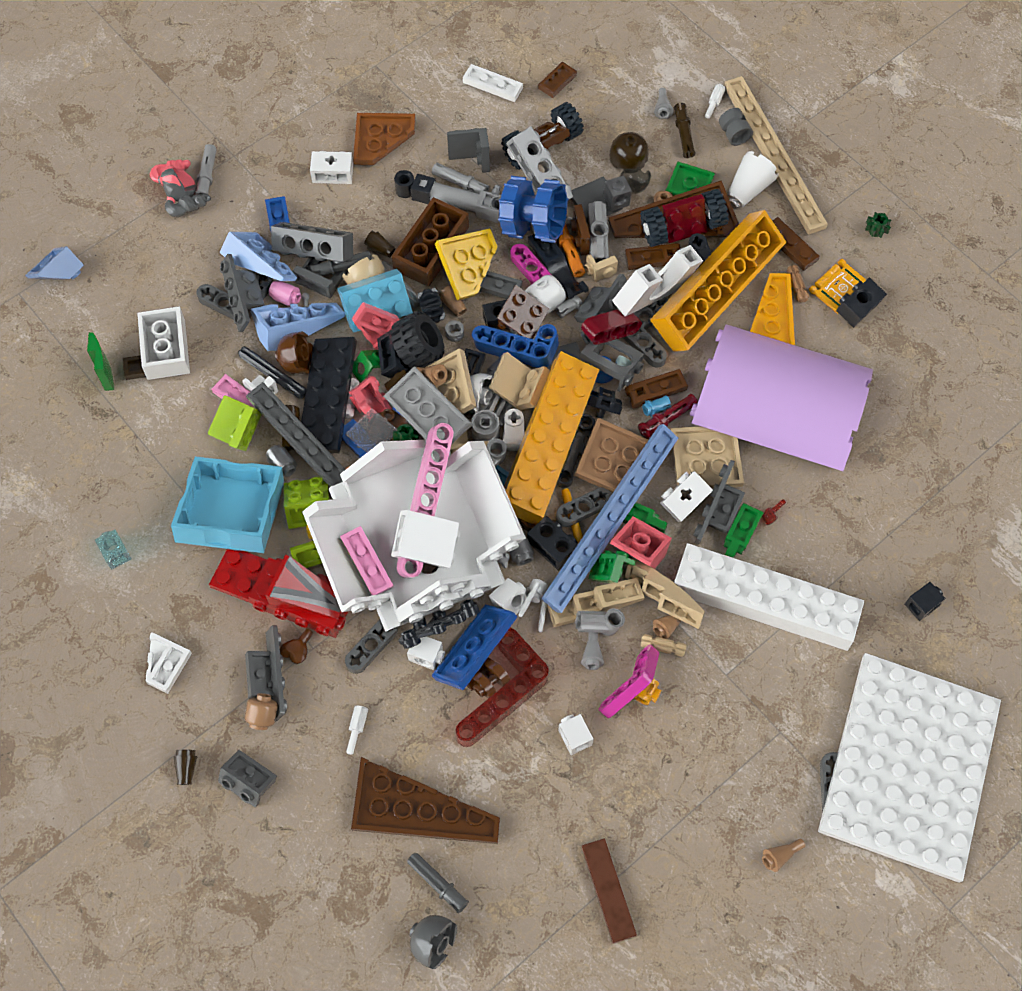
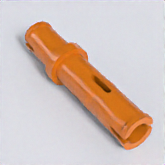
[558,223,585,278]

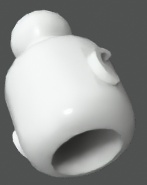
[525,275,566,315]

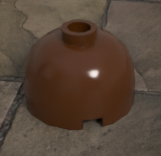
[275,331,313,374]

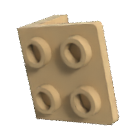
[489,352,550,411]

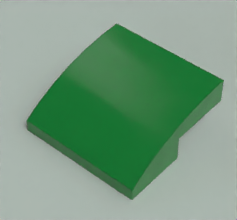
[87,332,114,391]

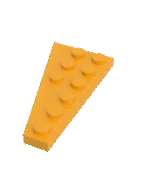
[750,273,795,345]

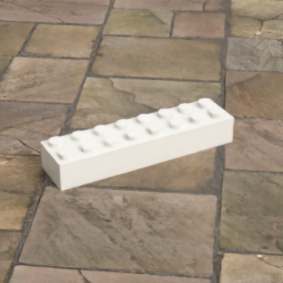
[674,543,864,651]

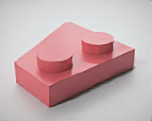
[352,302,399,350]

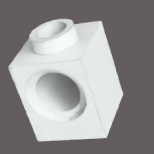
[489,578,527,614]
[407,637,445,670]
[558,714,593,755]

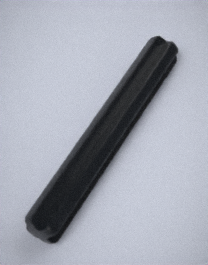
[238,346,307,399]

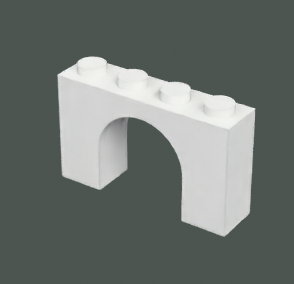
[612,245,703,317]

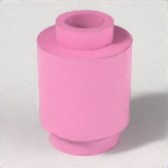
[269,281,301,307]

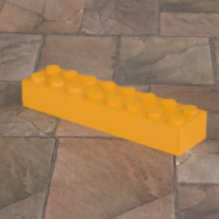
[650,210,786,352]
[504,351,600,525]

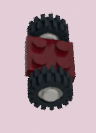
[640,189,729,247]

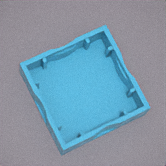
[171,456,284,553]

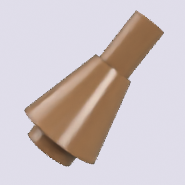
[417,364,447,386]
[653,615,681,639]
[762,839,805,872]

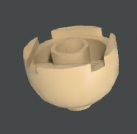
[342,254,385,285]

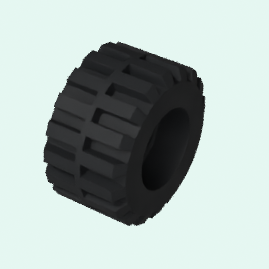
[391,311,445,369]

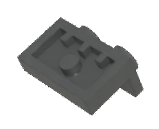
[218,750,277,807]

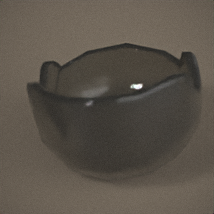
[620,167,652,194]

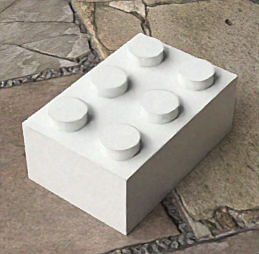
[137,307,190,380]

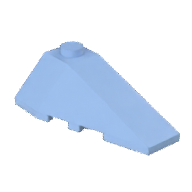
[220,232,297,281]
[251,303,345,351]

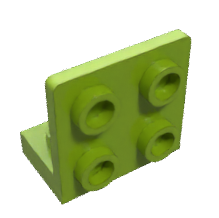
[208,395,262,451]
[284,477,329,529]

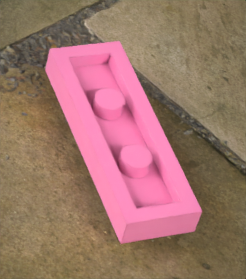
[340,526,393,595]

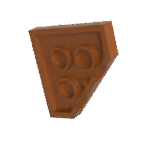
[353,113,416,165]

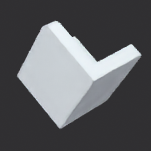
[242,375,278,394]

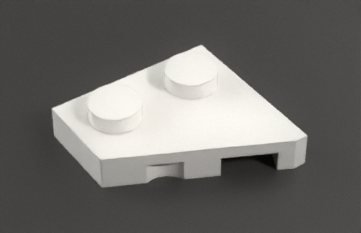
[146,632,192,694]

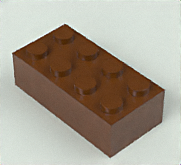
[392,197,469,287]

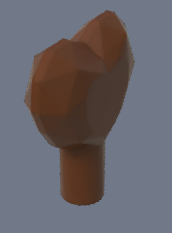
[279,628,314,664]

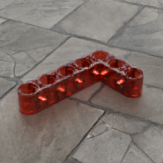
[455,627,549,747]

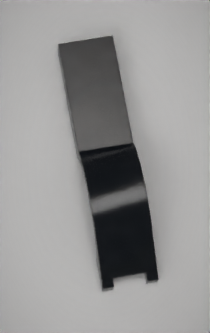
[528,234,589,299]

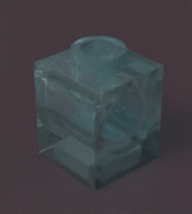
[95,529,132,570]

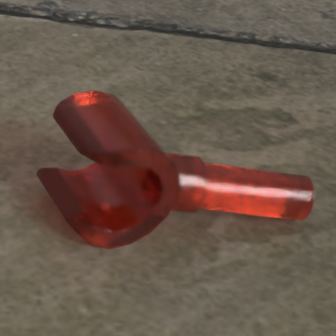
[762,499,786,525]

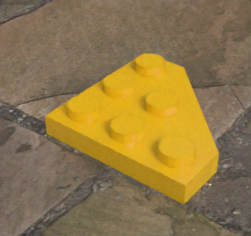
[435,228,498,301]

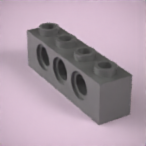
[271,222,353,264]

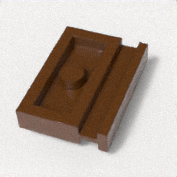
[570,204,590,256]

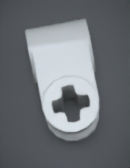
[503,409,525,451]

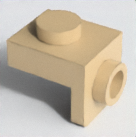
[585,254,618,282]

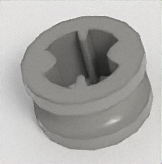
[445,320,464,342]

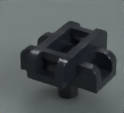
[586,387,622,419]

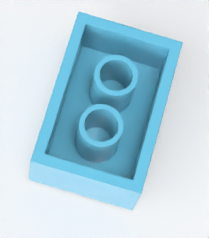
[337,269,413,333]

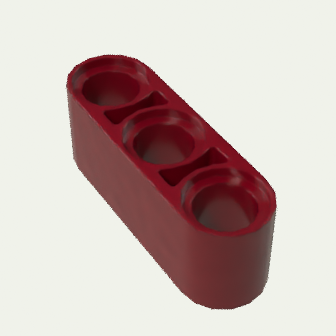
[581,309,642,345]

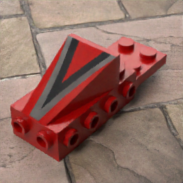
[209,549,348,638]

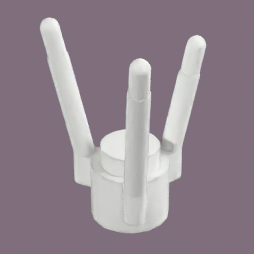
[518,579,548,632]

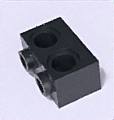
[377,329,411,379]
[527,516,578,571]

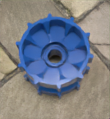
[498,176,569,243]

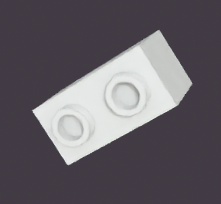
[310,151,353,184]
[660,471,713,522]

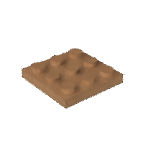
[574,418,648,493]

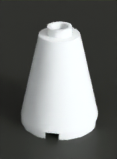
[727,151,779,209]

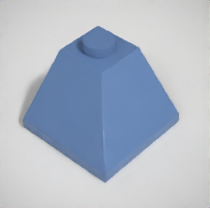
[25,246,84,280]

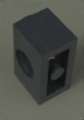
[836,277,887,328]

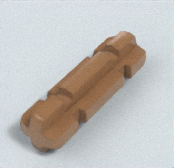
[786,265,809,303]

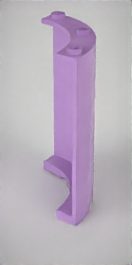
[690,324,873,471]

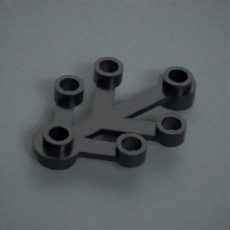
[557,414,596,488]
[398,599,480,649]

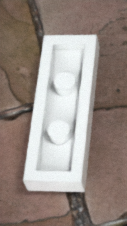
[463,64,523,102]

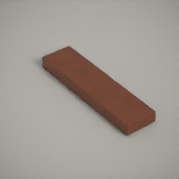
[581,838,637,944]

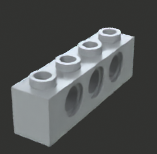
[506,127,573,199]

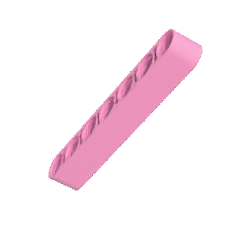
[397,423,454,578]

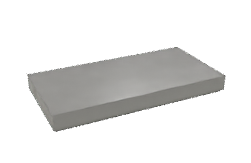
[383,366,472,445]

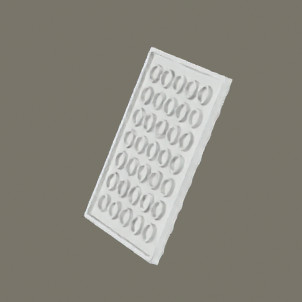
[818,653,1001,883]

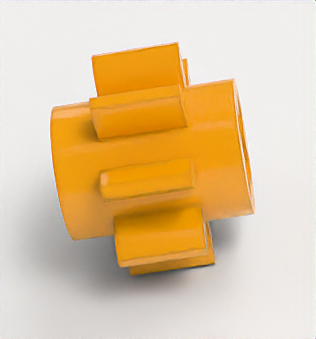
[634,678,662,705]

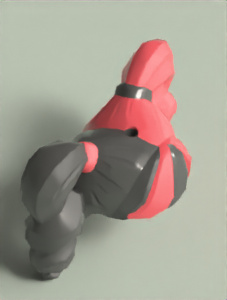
[150,159,211,218]

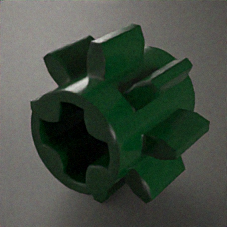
[865,212,892,238]
[393,424,419,441]

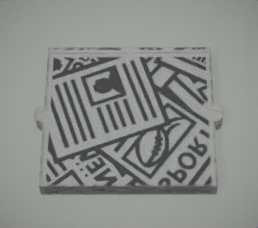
[346,408,397,453]

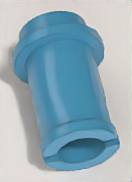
[642,395,671,417]

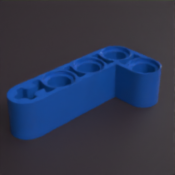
[472,324,559,368]

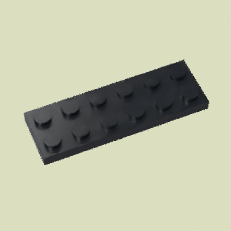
[297,337,357,455]

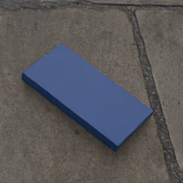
[432,604,517,690]

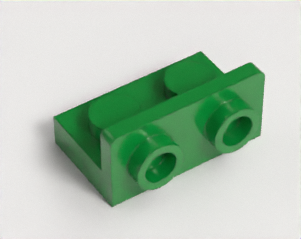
[588,551,636,583]

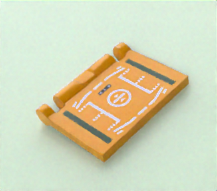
[809,259,866,314]

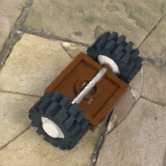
[501,102,584,170]

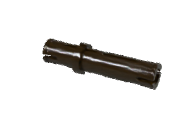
[674,103,696,158]

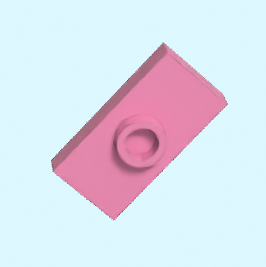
[211,374,254,407]

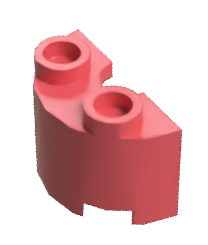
[349,376,392,423]

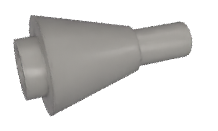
[654,88,674,119]
[581,632,604,670]

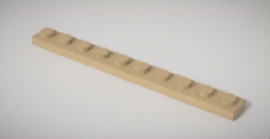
[724,76,828,235]

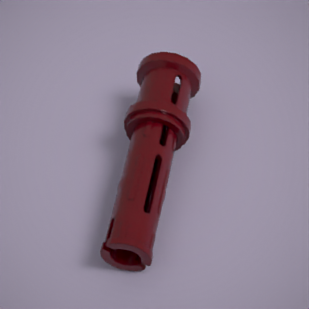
[638,393,698,440]

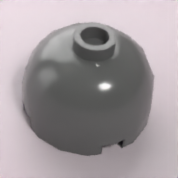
[409,915,457,969]

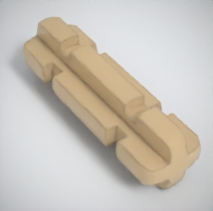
[641,634,686,657]

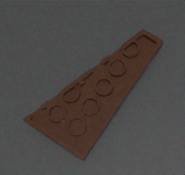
[608,180,739,238]
[351,757,500,844]

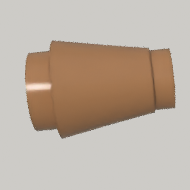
[439,285,467,317]

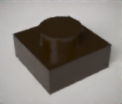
[123,355,146,380]

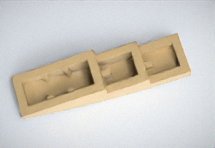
[625,557,705,629]
[547,578,645,627]

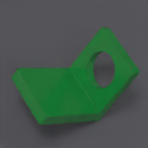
[352,350,380,383]

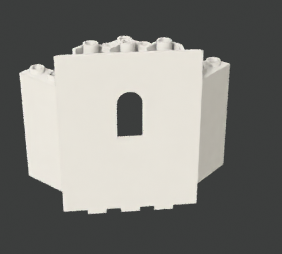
[303,440,526,632]

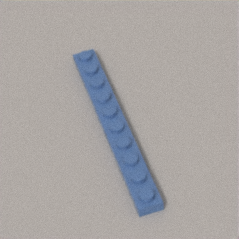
[541,424,678,613]

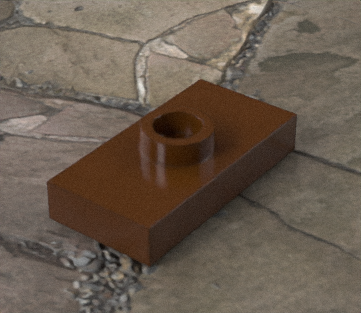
[538,62,577,98]

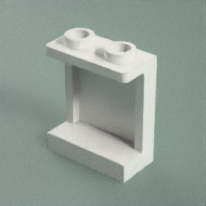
[391,510,460,568]

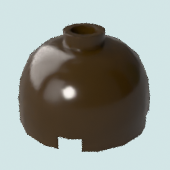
[609,132,649,173]

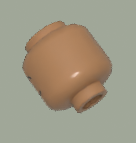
[245,693,278,730]

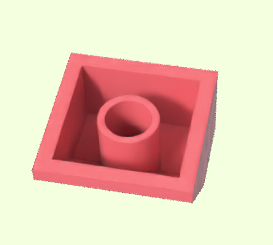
[610,516,672,569]

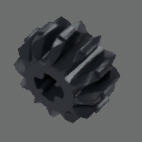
[417,288,445,323]

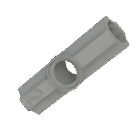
[588,201,609,263]

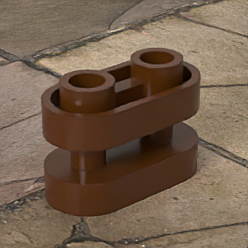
[467,657,511,698]

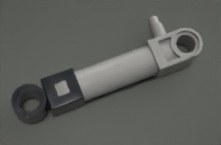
[394,170,501,223]

